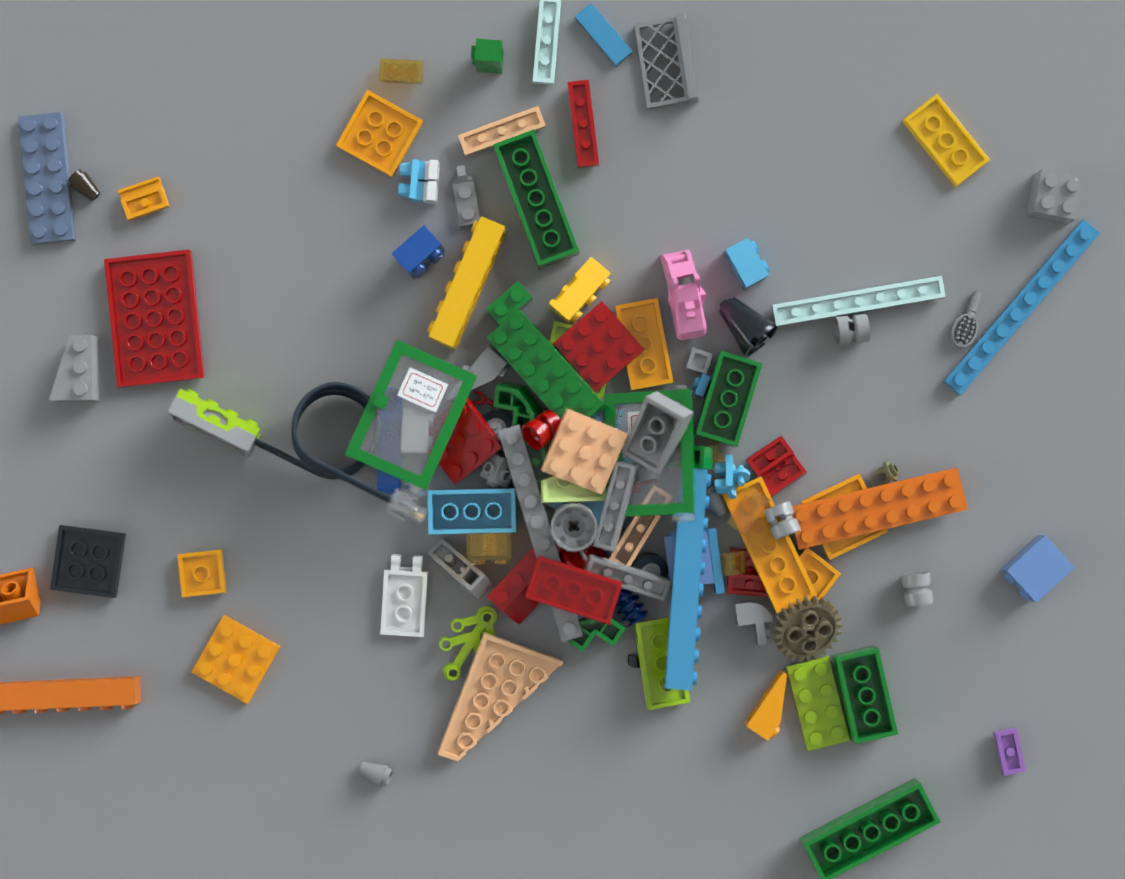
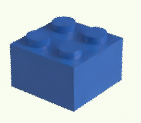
[391,225,445,279]

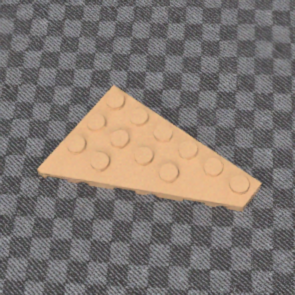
[437,632,563,761]

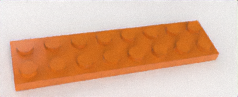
[792,467,968,550]

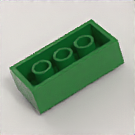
[694,351,763,448]
[831,646,898,744]

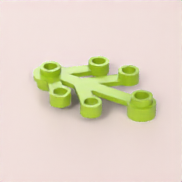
[439,606,497,681]

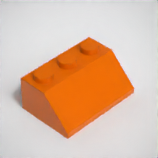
[0,567,41,625]

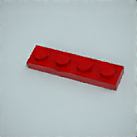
[567,79,599,168]

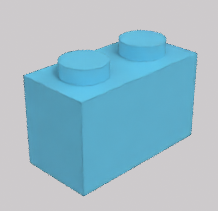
[724,237,770,290]

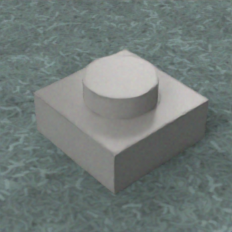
[686,348,713,375]

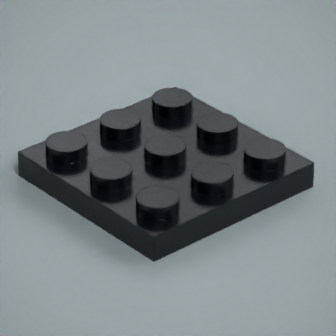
[50,525,126,598]

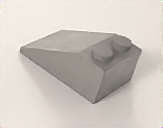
[622,391,694,474]

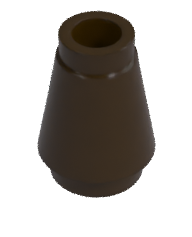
[68,169,101,202]

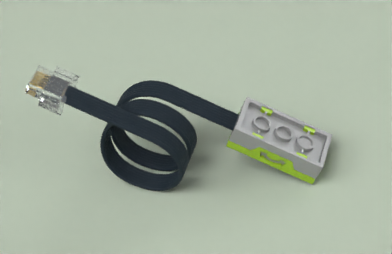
[168,382,428,523]

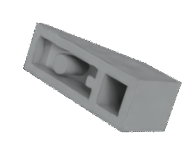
[447,347,508,401]
[427,538,493,600]

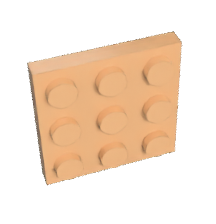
[541,408,628,495]

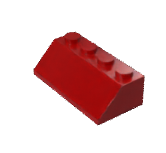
[487,540,568,625]

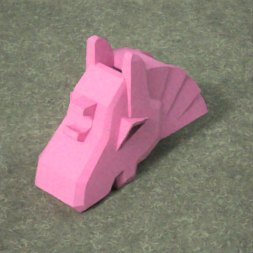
[660,249,707,341]

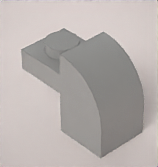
[733,601,773,645]

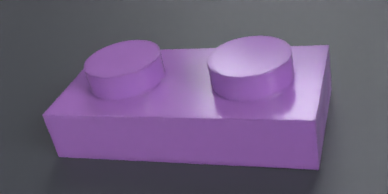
[993,727,1026,776]

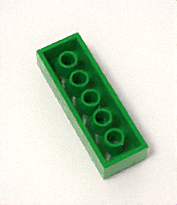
[493,129,579,270]
[486,308,608,420]
[799,778,941,879]

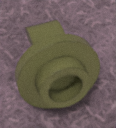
[875,461,899,484]

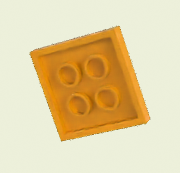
[336,90,424,178]
[800,473,888,560]
[191,615,281,704]

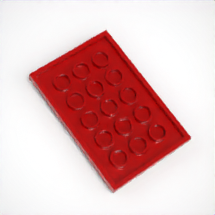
[104,249,205,388]

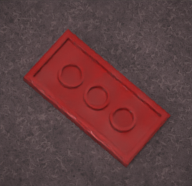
[525,555,623,625]

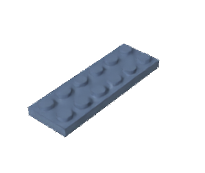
[18,112,76,245]

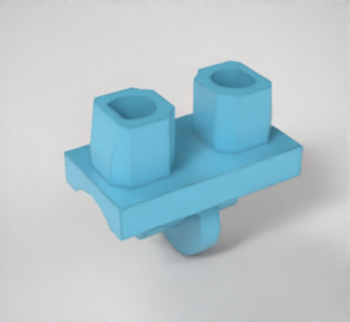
[715,454,750,499]

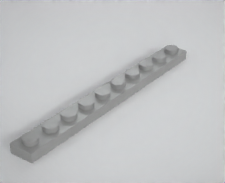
[498,425,583,642]

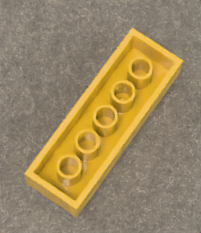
[427,216,507,351]

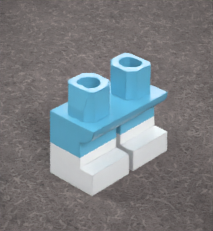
[398,159,440,205]

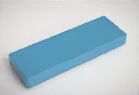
[575,3,632,66]
[707,528,725,594]

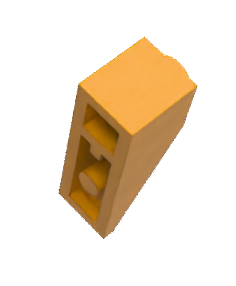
[744,669,787,741]

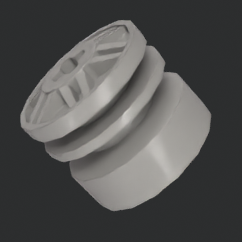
[551,502,598,551]

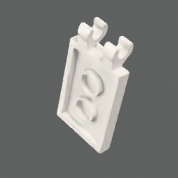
[380,554,428,637]

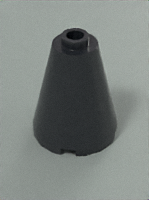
[719,297,778,356]

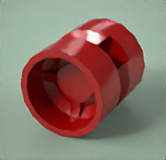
[522,410,561,450]

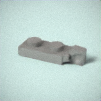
[453,165,480,227]

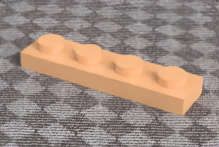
[458,106,546,157]

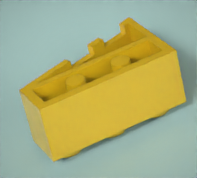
[549,257,611,324]

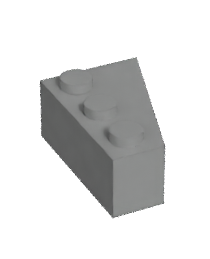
[48,335,100,402]

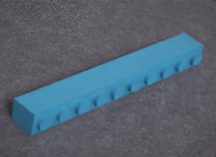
[664,467,711,691]

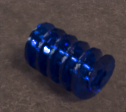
[615,588,648,627]

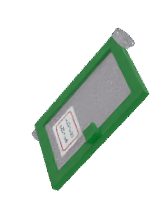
[345,340,477,497]
[604,385,695,522]

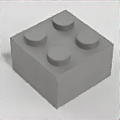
[1026,169,1085,224]

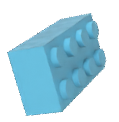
[428,489,517,534]

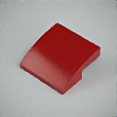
[746,435,807,498]
[726,547,768,597]

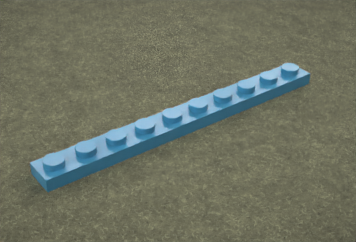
[943,219,1100,395]

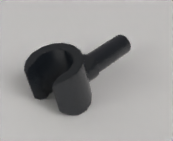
[627,654,640,668]

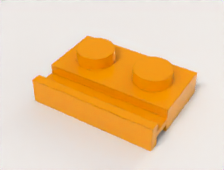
[117,176,170,221]

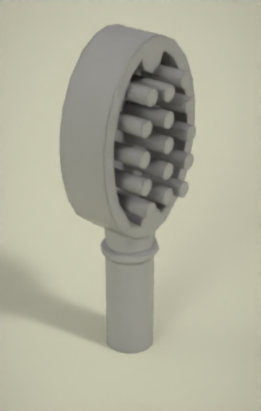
[950,291,982,348]

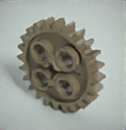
[772,595,843,662]

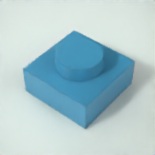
[691,374,711,398]

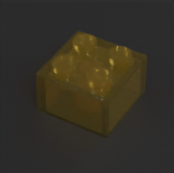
[466,532,513,565]

